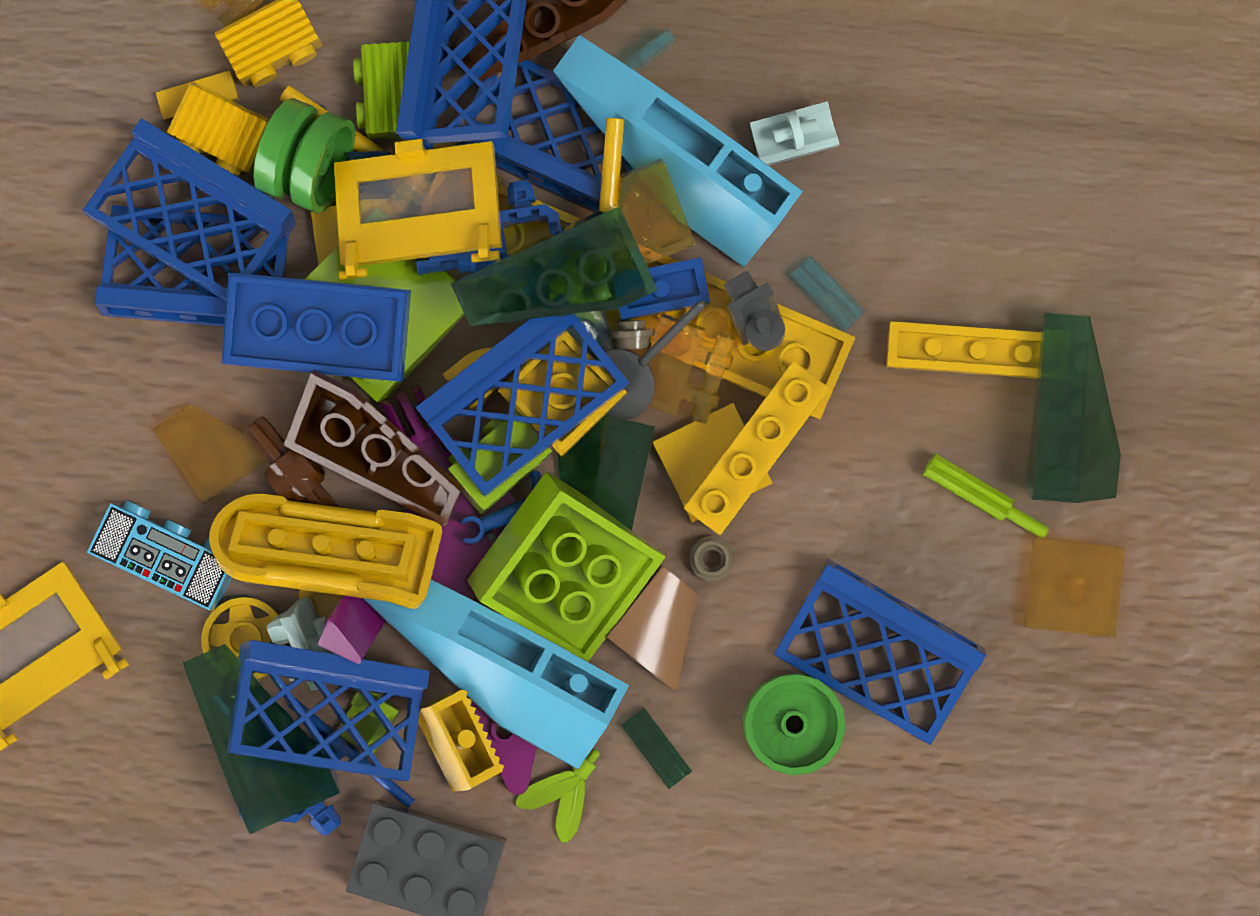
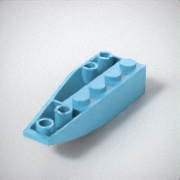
[553,35,803,268]
[362,580,629,769]

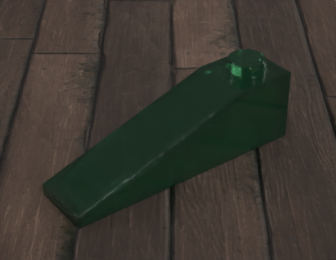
[450,204,658,326]
[1026,312,1121,503]
[557,416,655,530]
[183,644,341,834]

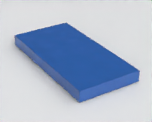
[221,272,411,382]

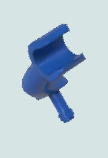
[460,471,541,545]

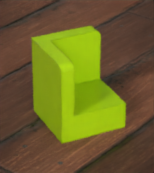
[338,691,402,755]

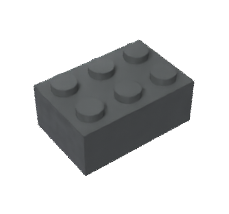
[346,800,507,916]

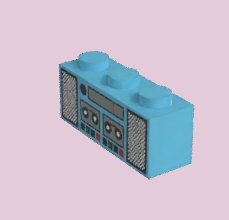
[87,500,232,611]

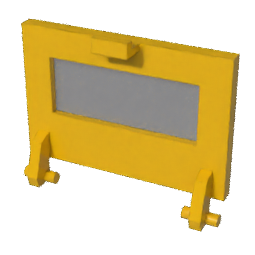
[334,139,502,280]
[0,561,129,752]

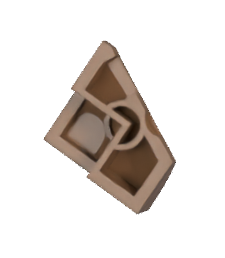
[607,566,698,691]

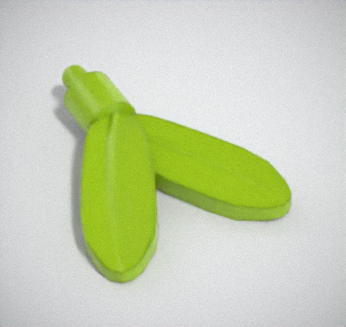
[516,749,600,843]

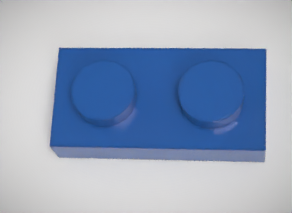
[612,258,710,321]

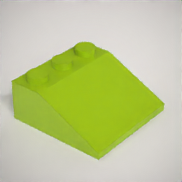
[305,208,477,402]
[467,471,665,662]

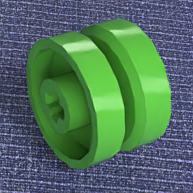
[253,98,356,214]
[742,673,846,776]

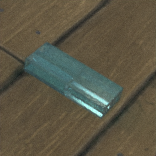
[622,28,676,73]
[790,256,866,332]

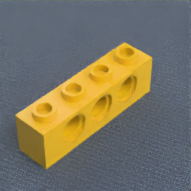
[684,361,830,535]

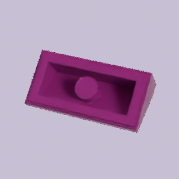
[318,596,386,664]

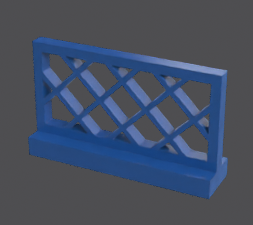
[396,0,527,150]
[454,60,637,219]
[83,118,296,301]
[95,205,290,327]
[416,295,630,497]
[774,558,986,745]
[227,640,430,781]

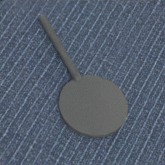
[594,300,705,421]

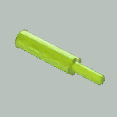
[922,453,1049,538]

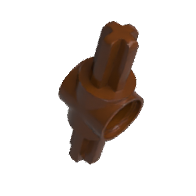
[244,416,340,507]

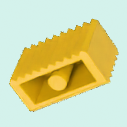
[214,0,323,88]
[167,83,270,176]
[418,690,504,792]

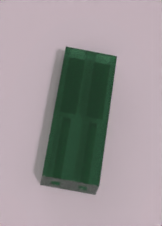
[621,708,692,789]

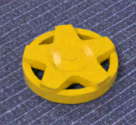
[201,597,287,682]

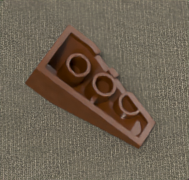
[450,0,629,82]
[284,370,463,527]

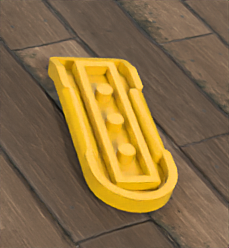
[209,494,442,609]

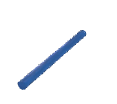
[288,698,415,808]

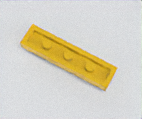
[886,321,1070,381]

